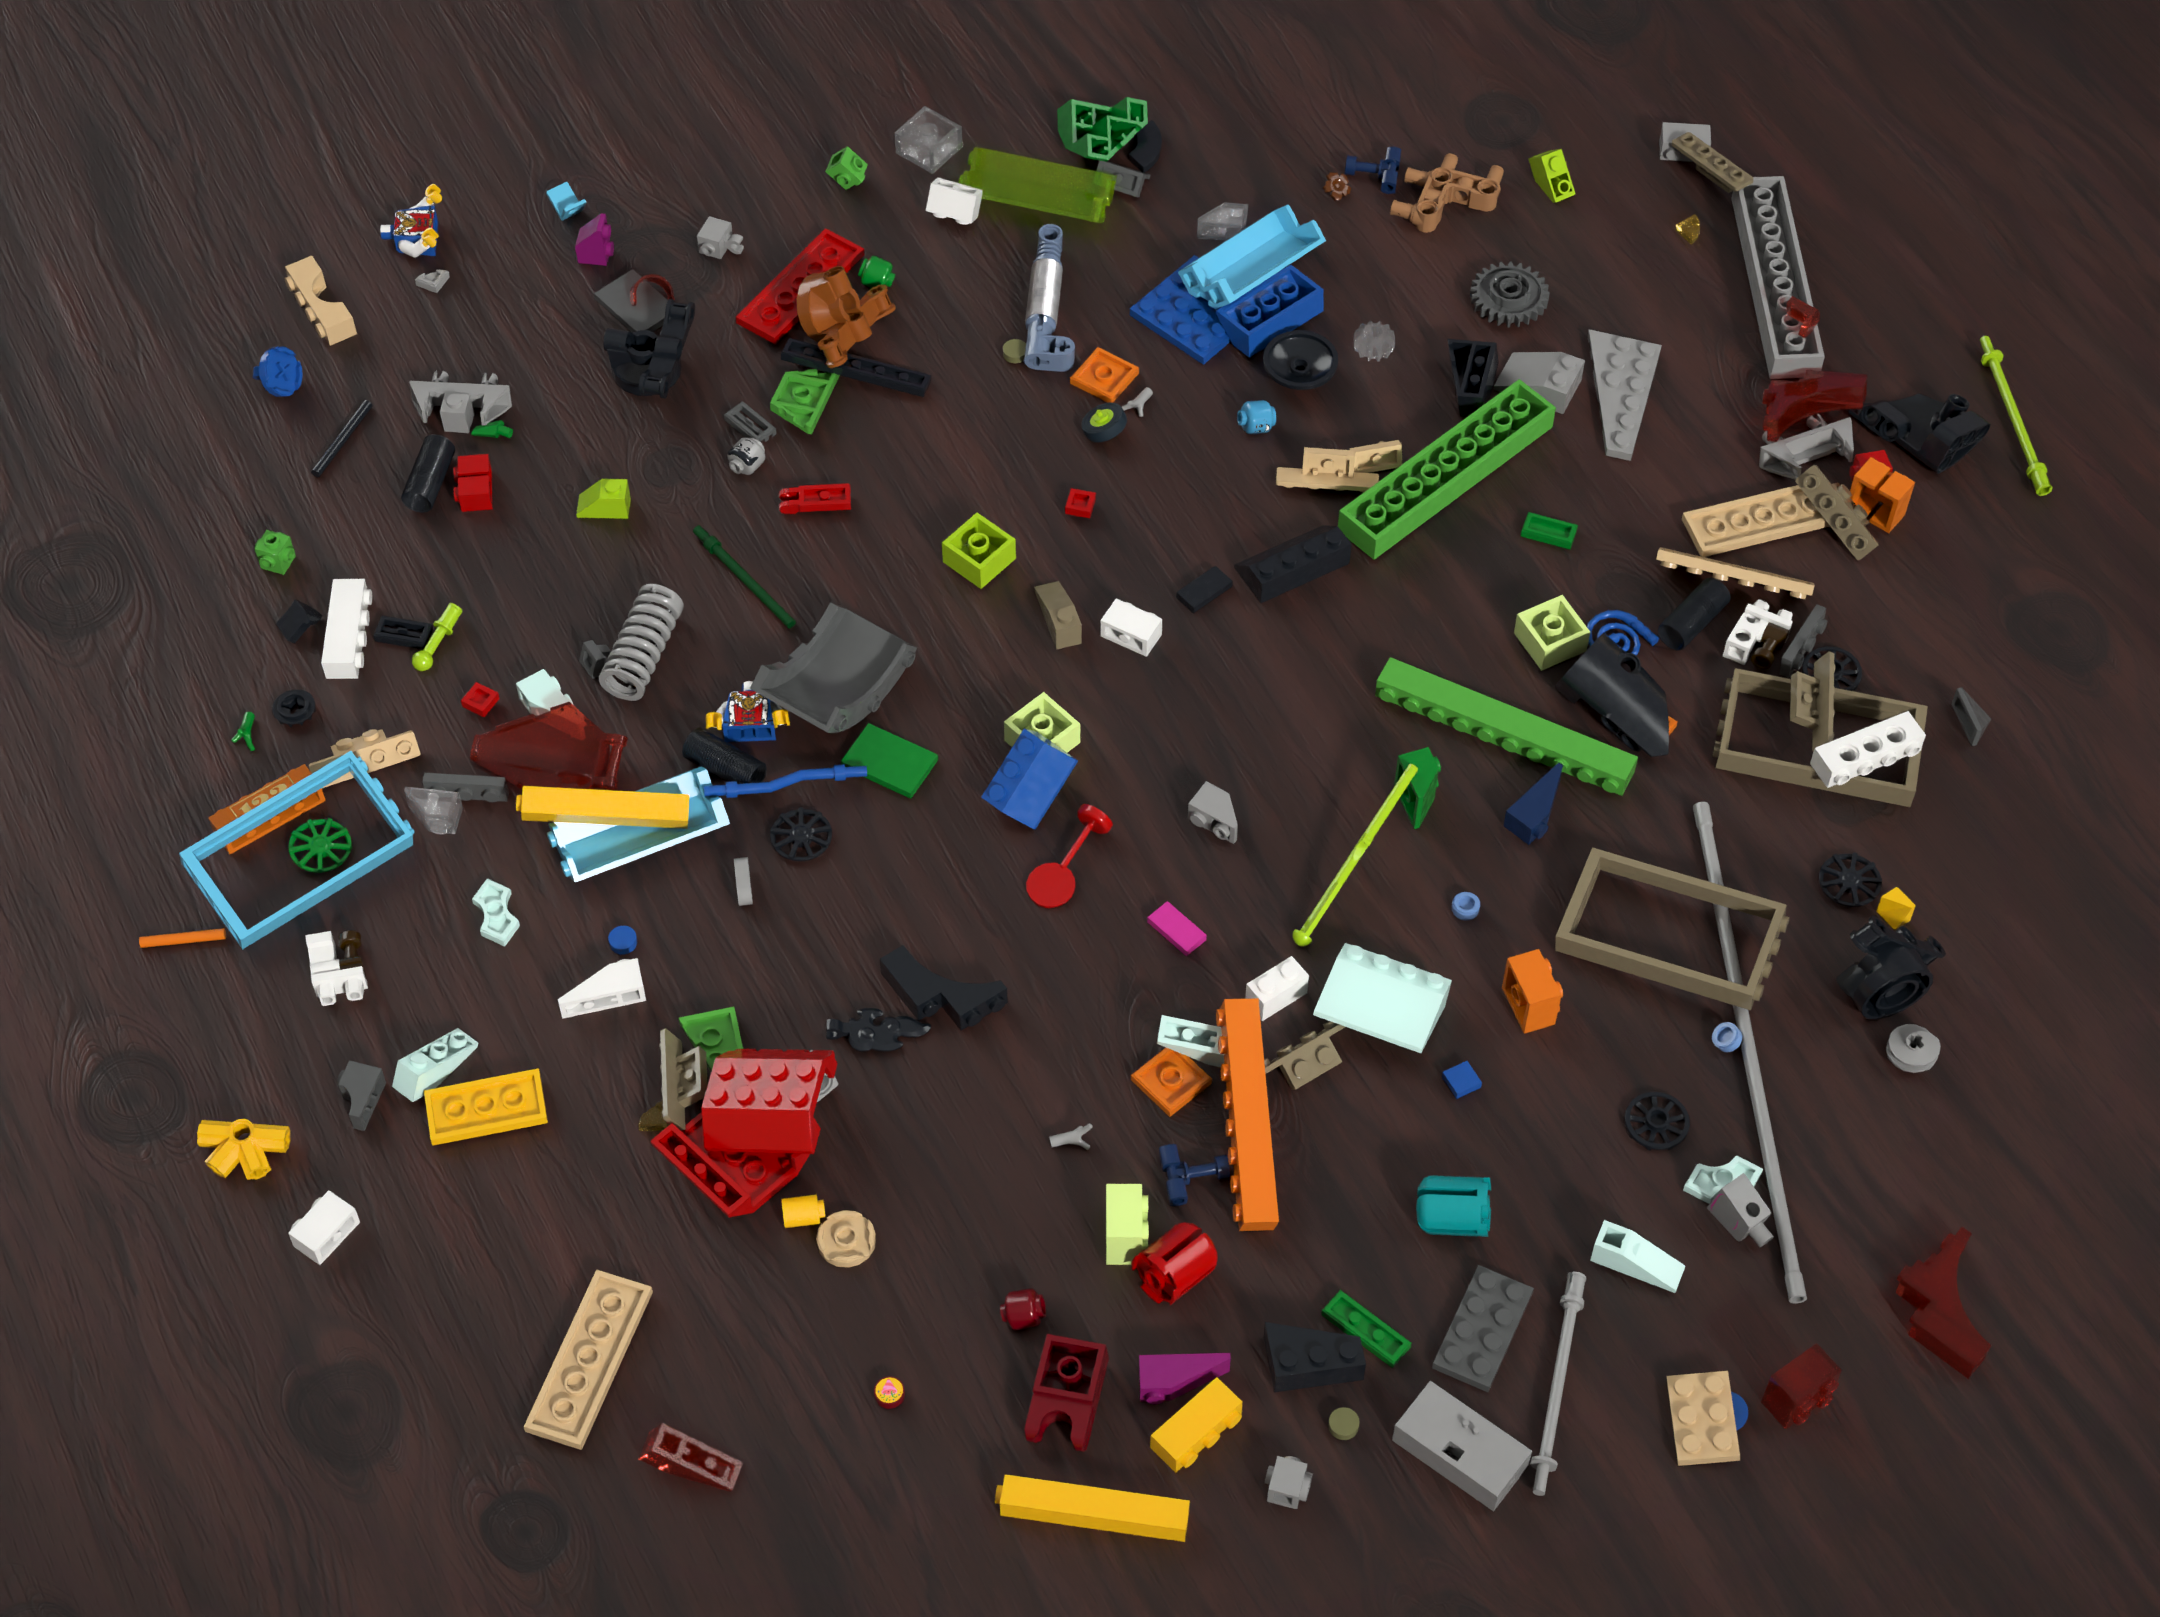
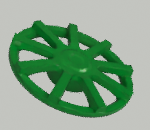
[289,818,352,873]

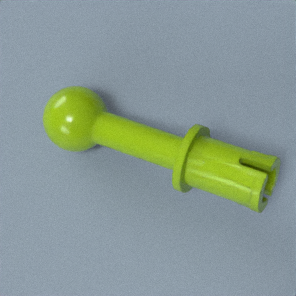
[412,603,462,671]

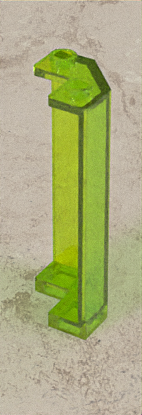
[958,147,1117,223]

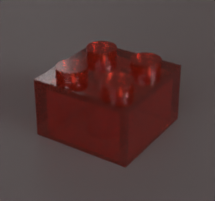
[1761,1343,1842,1429]

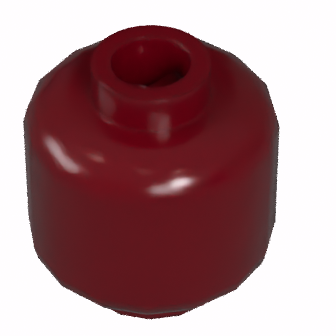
[1000,1288,1046,1330]

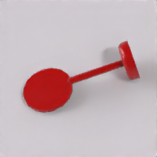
[1026,804,1113,908]

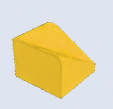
[1876,887,1915,930]

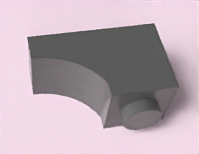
[337,1060,386,1131]

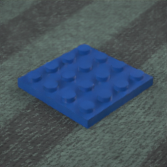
[1130,255,1231,365]

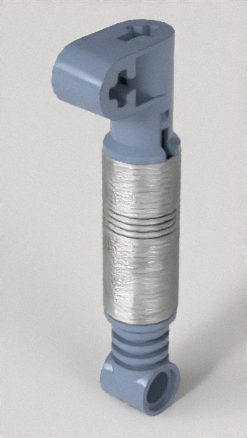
[1024,224,1075,372]

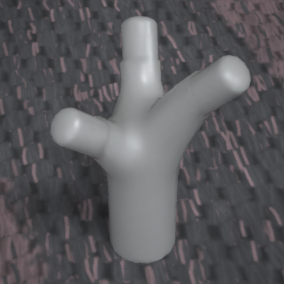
[1122,387,1153,417]
[1049,1123,1093,1150]

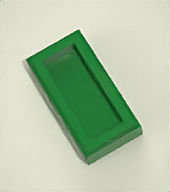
[1521,512,1578,550]

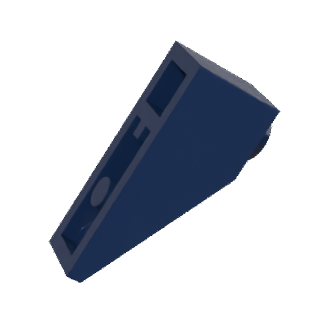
[1504,763,1563,845]

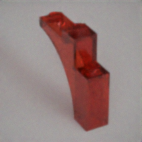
[1763,370,1867,442]
[1895,1227,1992,1379]

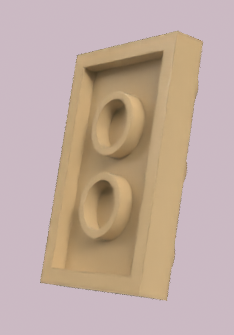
[1667,1371,1740,1466]

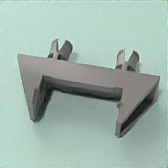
[409,370,512,426]
[1759,413,1854,480]

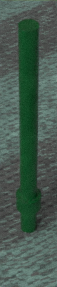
[693,525,796,629]

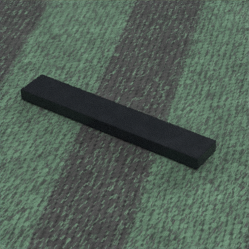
[781,338,931,397]

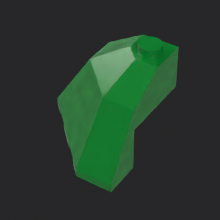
[1057,97,1148,162]

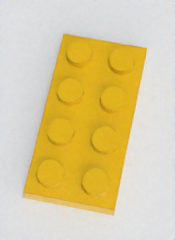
[424,1068,548,1146]

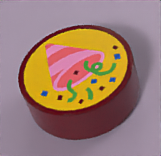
[874,1376,905,1409]

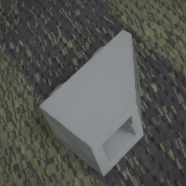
[1188,781,1238,844]

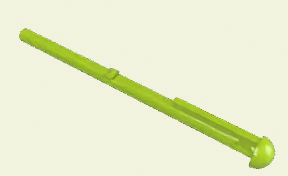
[1292,764,1418,946]

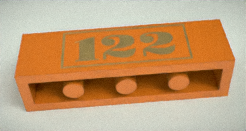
[208,764,326,854]

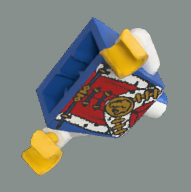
[380,184,442,257]
[706,681,790,742]

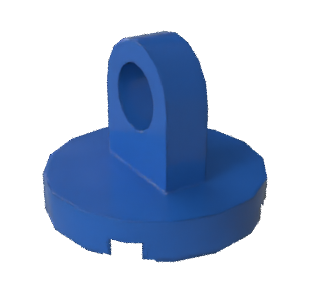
[253,347,303,397]

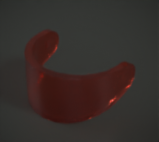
[630,274,674,306]

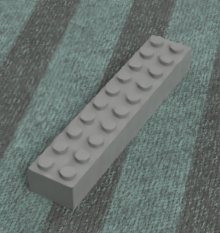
[1731,176,1825,379]

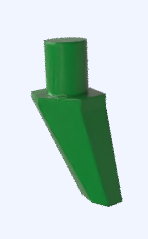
[471,420,513,438]

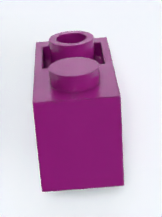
[575,214,614,266]

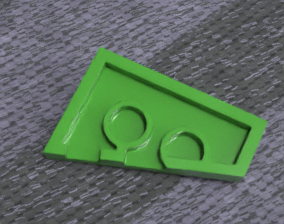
[678,1007,743,1072]

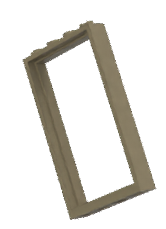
[1712,668,1928,807]
[1555,847,1790,1010]

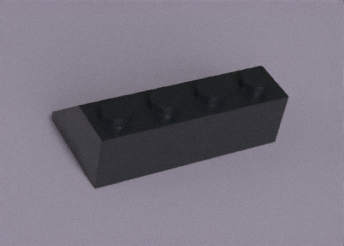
[1234,525,1352,603]

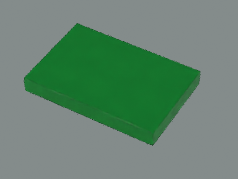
[841,723,938,799]

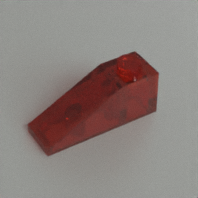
[639,1423,743,1492]

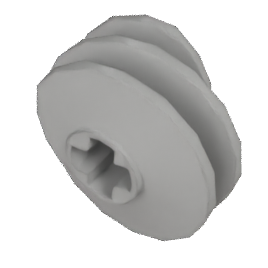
[1886,1024,1941,1073]

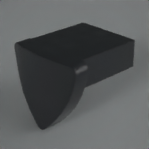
[276,599,322,643]

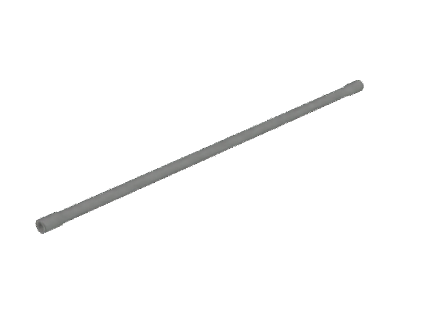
[1693,802,1807,1304]

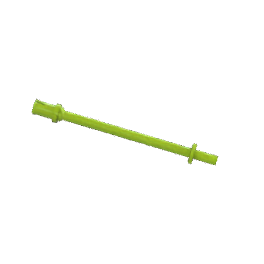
[1980,336,2052,496]

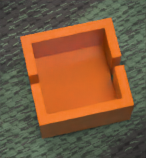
[1850,457,1915,533]

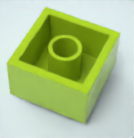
[942,513,1016,589]

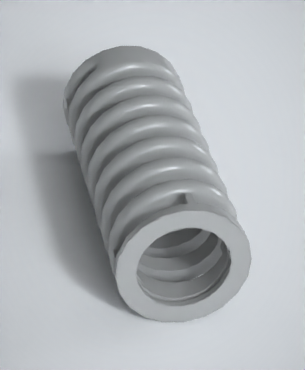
[599,584,684,701]

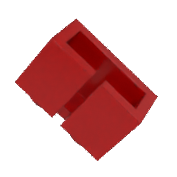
[453,454,493,512]

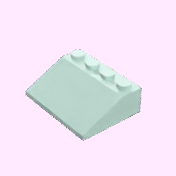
[1313,943,1452,1053]

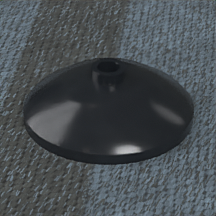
[1263,330,1338,390]

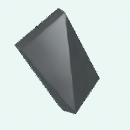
[1952,687,1991,746]

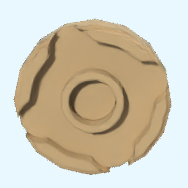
[816,1210,876,1268]

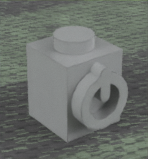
[1265,1456,1313,1510]

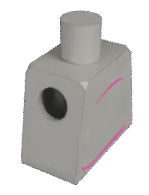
[1707,1173,1774,1247]

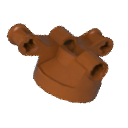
[797,266,896,368]

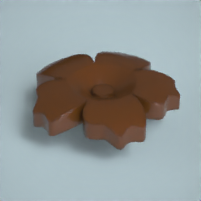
[1323,172,1351,201]

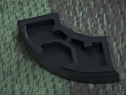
[1129,120,1162,173]

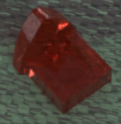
[1786,296,1820,338]

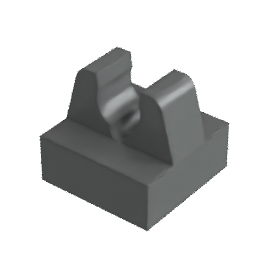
[579,640,611,679]

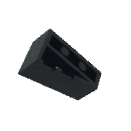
[1447,339,1499,417]
[1263,1322,1366,1392]

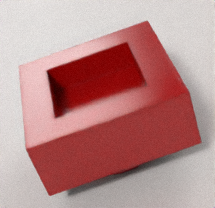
[1065,488,1096,518]
[461,682,500,717]

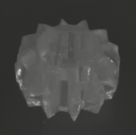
[1353,320,1395,362]

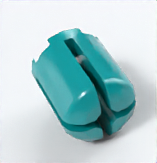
[1416,1175,1491,1237]

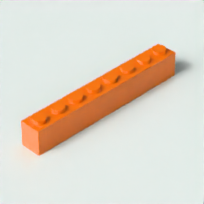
[1216,998,1279,1231]

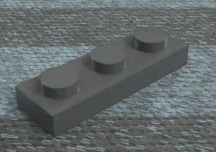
[1779,604,1828,678]
[422,773,509,802]

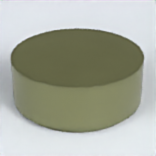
[1003,339,1026,364]
[1328,1407,1360,1440]

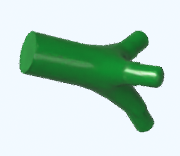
[231,712,255,751]

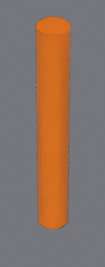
[139,928,226,948]

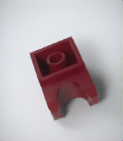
[1025,1334,1109,1452]

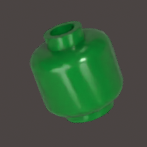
[858,255,896,288]

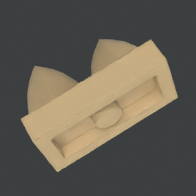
[1350,440,1402,473]

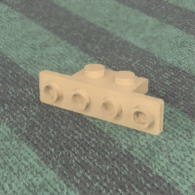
[1276,447,1379,493]
[309,729,421,788]

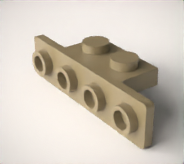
[1672,132,1754,193]
[1795,465,1878,560]
[1790,651,1835,752]
[1264,1021,1345,1090]
[659,1028,708,1131]

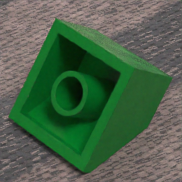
[1394,747,1441,829]

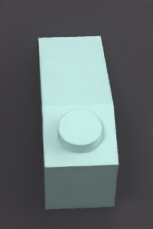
[1157,1015,1224,1067]

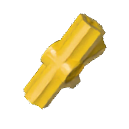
[197,1119,290,1180]

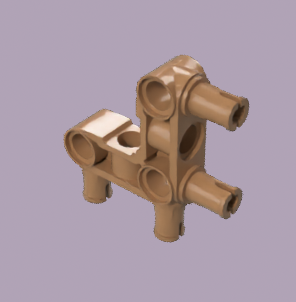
[1390,153,1504,233]

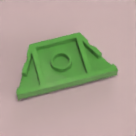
[770,369,840,435]

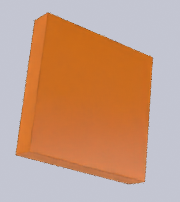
[1070,347,1139,403]
[1131,1048,1212,1117]

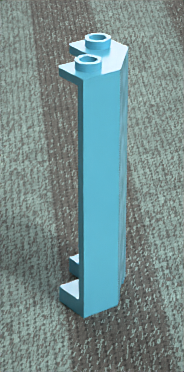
[1178,205,1326,309]
[547,766,730,882]

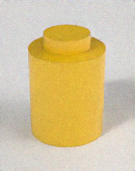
[782,1194,825,1228]

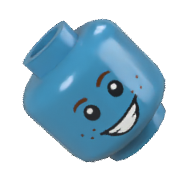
[1237,400,1276,434]

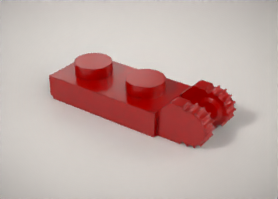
[779,483,851,514]

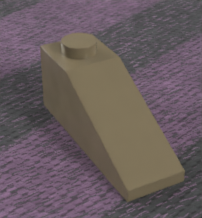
[1034,581,1082,650]

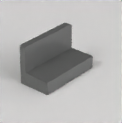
[1093,160,1151,197]

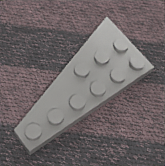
[1588,329,1662,461]

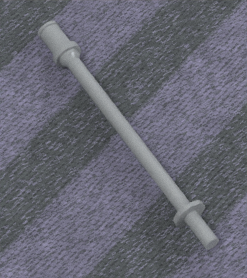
[1530,1272,1586,1496]

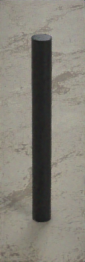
[311,400,373,478]

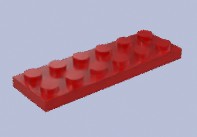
[736,228,865,344]

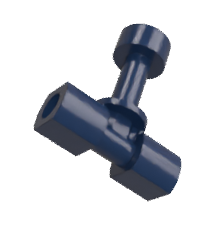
[1345,147,1401,194]
[1159,1144,1230,1206]

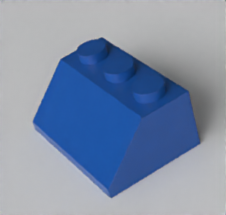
[981,728,1078,829]

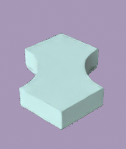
[472,879,520,947]
[1683,1156,1763,1204]

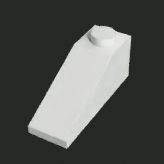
[558,958,646,1019]

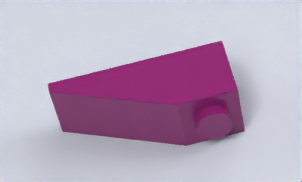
[1139,1353,1231,1404]

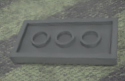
[1432,1265,1534,1392]

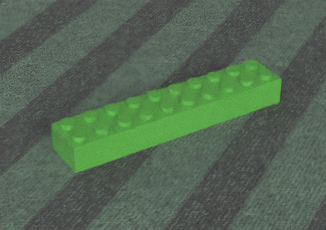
[1338,379,1556,560]

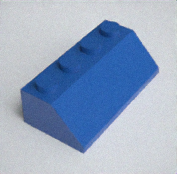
[1216,265,1324,358]

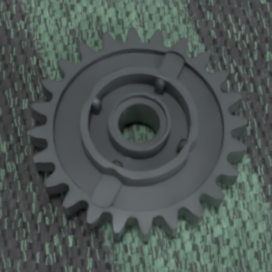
[1470,261,1550,327]

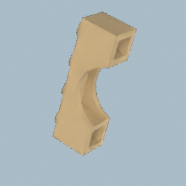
[284,256,357,346]

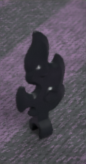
[826,1008,931,1052]

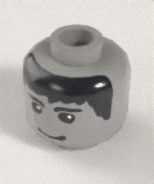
[727,438,765,475]

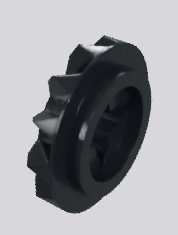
[272,689,316,727]

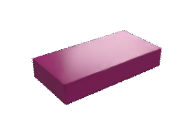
[1147,901,1207,957]

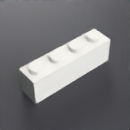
[321,579,372,679]

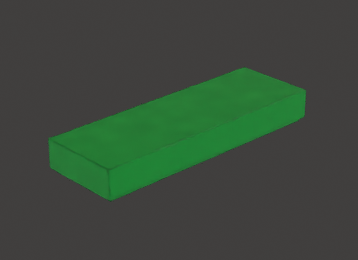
[1321,1290,1412,1368]

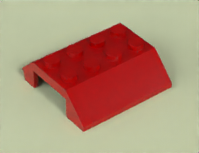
[701,1049,838,1154]
[650,1112,810,1218]

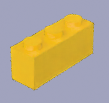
[1150,1377,1243,1473]

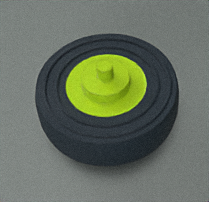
[1081,403,1127,442]

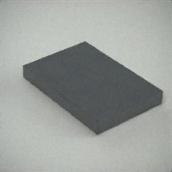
[594,269,668,333]

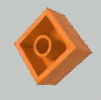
[1502,949,1563,1034]

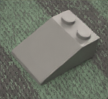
[1493,352,1585,414]

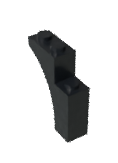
[880,945,1008,1031]

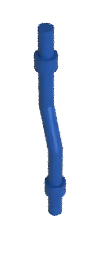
[704,764,867,798]

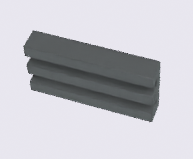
[724,401,777,442]

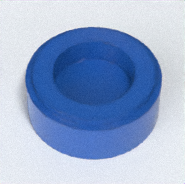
[608,926,637,954]

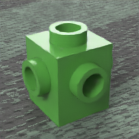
[825,146,868,190]
[255,530,296,575]

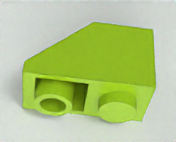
[1528,149,1576,203]

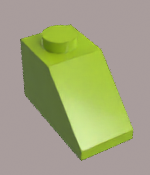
[576,479,631,519]

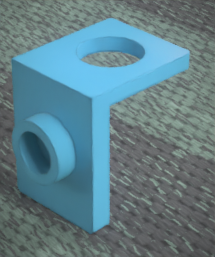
[546,182,586,221]

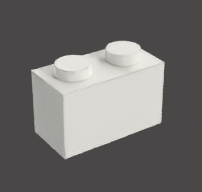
[926,178,983,225]
[1101,599,1162,657]
[1245,956,1309,1021]
[288,1190,360,1265]

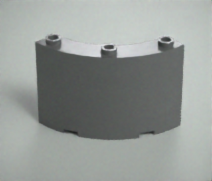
[750,602,917,733]

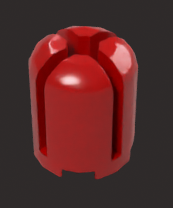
[1132,1222,1218,1305]

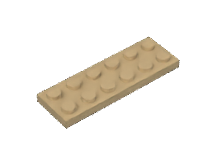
[1682,485,1830,557]
[1656,547,1815,599]
[524,1270,653,1450]

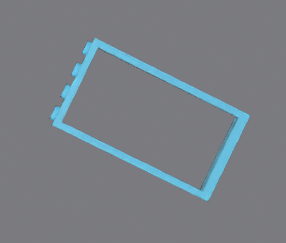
[179,751,415,950]

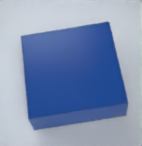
[1442,1061,1482,1099]

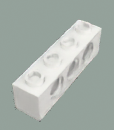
[1810,711,1926,788]

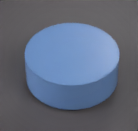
[1452,892,1480,920]
[1712,1022,1742,1052]

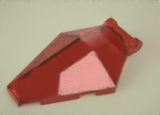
[470,702,628,791]

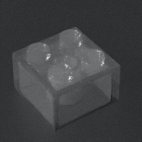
[895,106,963,174]

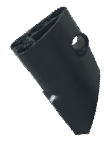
[1848,393,1991,474]
[1554,632,1669,757]

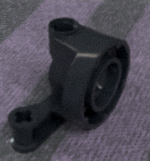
[603,299,695,399]
[1836,915,1946,1019]

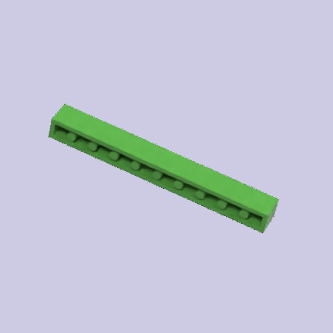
[1375,657,1638,796]

